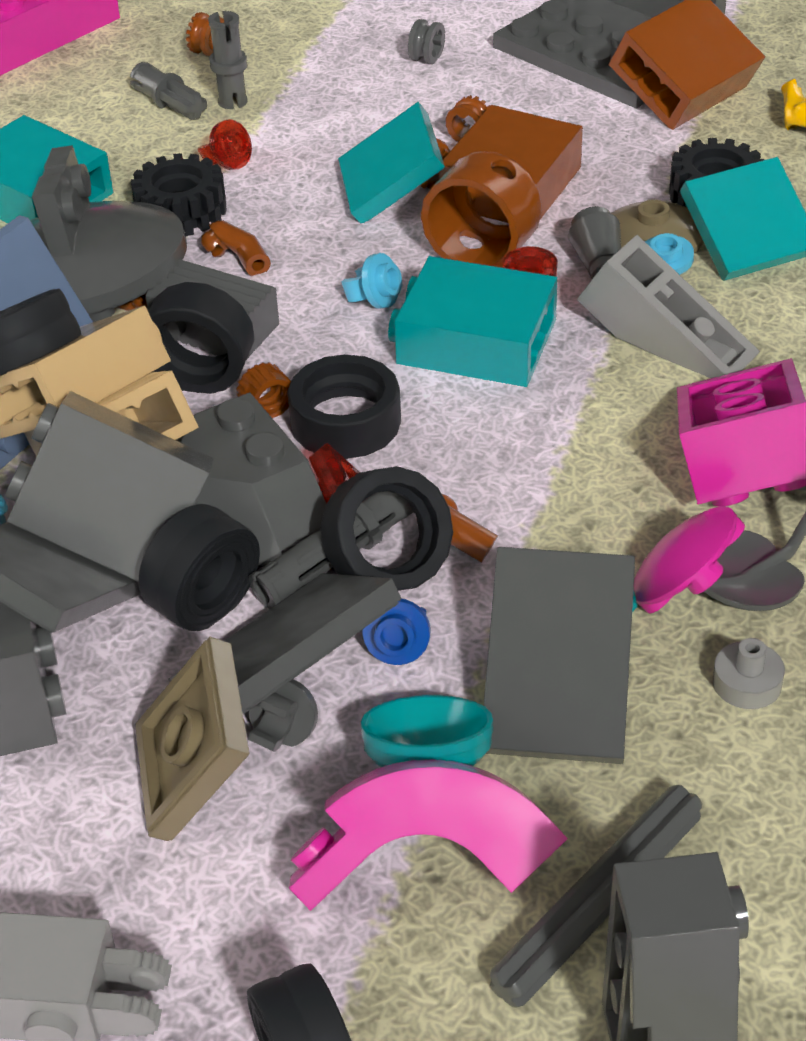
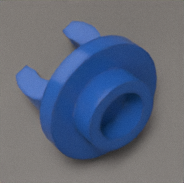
[362,599,431,665]

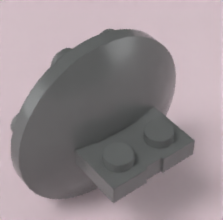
[30,145,187,322]

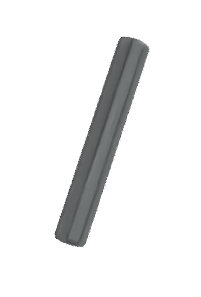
[490,785,702,1008]

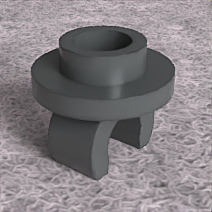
[248,679,318,752]

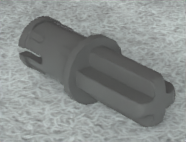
[130,62,207,120]

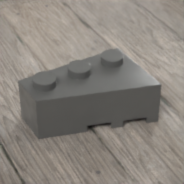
[0,602,67,756]
[602,852,749,1041]

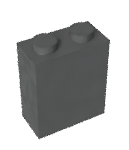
[4,391,213,581]

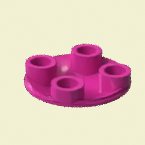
[634,506,745,614]

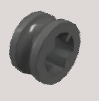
[408,19,445,64]

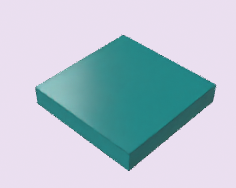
[338,102,445,223]
[680,157,806,281]

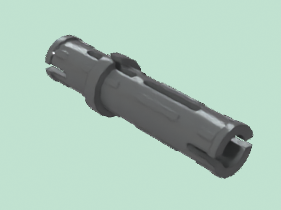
[248,491,414,609]

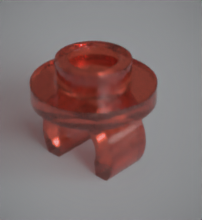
[197,119,252,170]

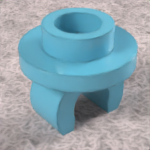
[645,233,694,275]
[341,253,402,309]

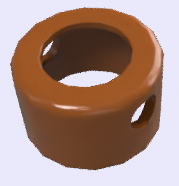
[421,152,542,268]

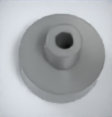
[713,638,785,709]

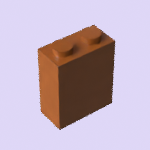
[609,0,766,130]
[439,105,583,223]

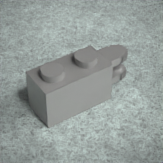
[0,912,172,1041]

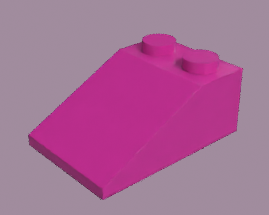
[677,358,806,507]

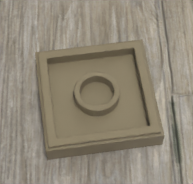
[135,637,250,841]

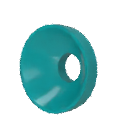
[361,695,493,767]

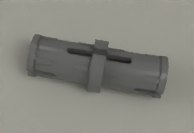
[208,11,248,110]

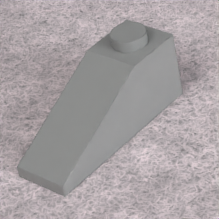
[577,235,760,378]

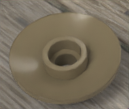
[611,200,704,253]

